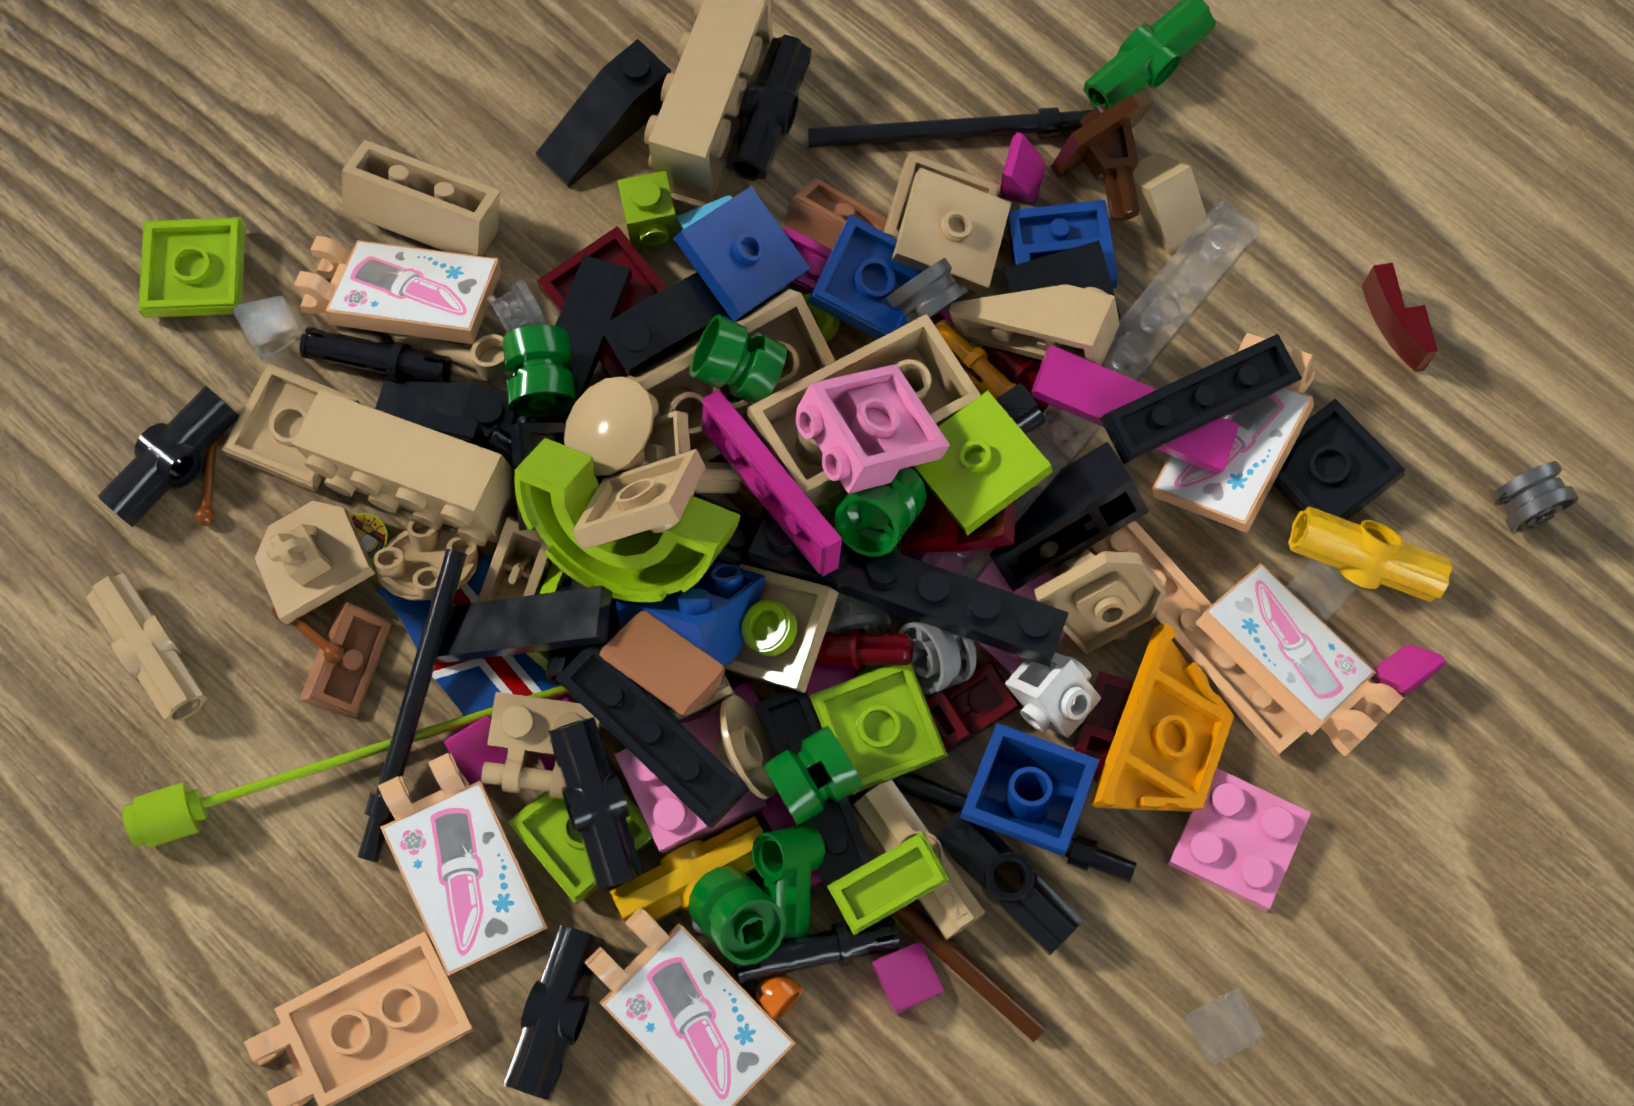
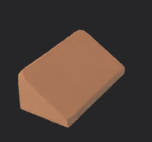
[784,178,887,249]
[300,602,394,718]
[599,611,725,716]

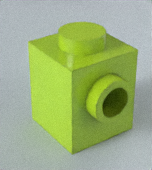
[617,171,679,249]

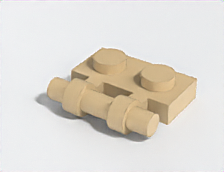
[481,692,601,800]

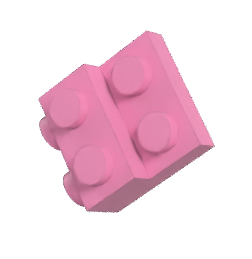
[796,364,950,494]

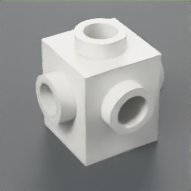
[1005,652,1102,738]

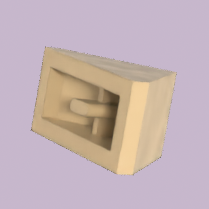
[1133,152,1210,254]
[477,516,552,603]

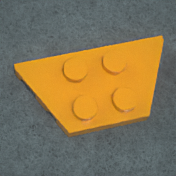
[1090,623,1234,812]

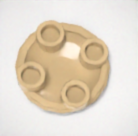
[564,376,659,477]
[373,519,479,601]

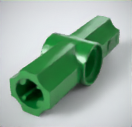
[1083,0,1216,109]

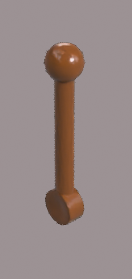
[195,434,224,526]
[272,607,344,663]

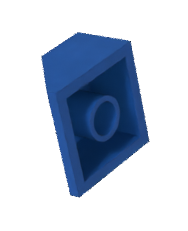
[960,723,1099,856]

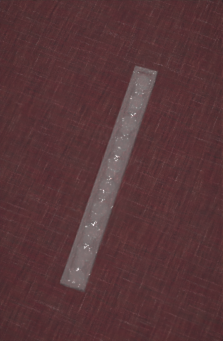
[921,199,1261,580]

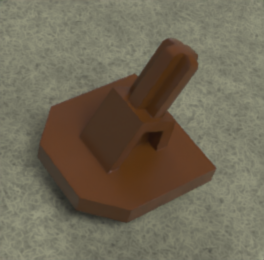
[1051,91,1153,221]

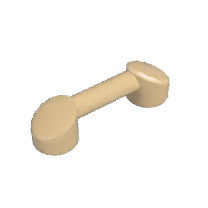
[389,333,506,381]

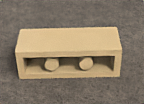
[342,140,500,256]

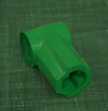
[752,823,825,939]

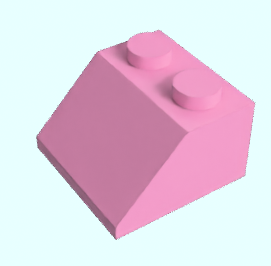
[615,712,770,853]

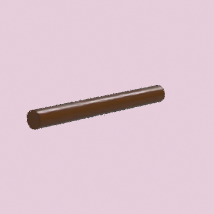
[891,904,1048,1042]

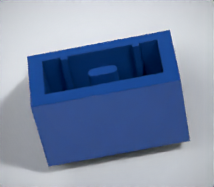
[615,561,765,667]

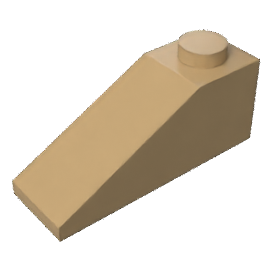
[949,284,1120,366]

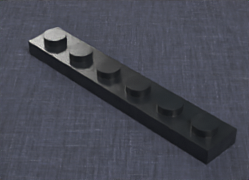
[748,510,1069,667]

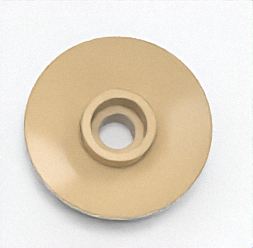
[716,695,776,799]

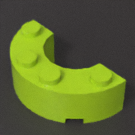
[514,438,741,602]

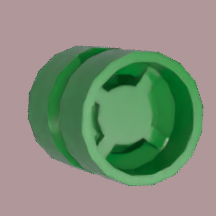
[690,314,787,404]
[503,324,576,418]
[834,467,927,557]
[762,726,863,826]
[689,866,786,965]

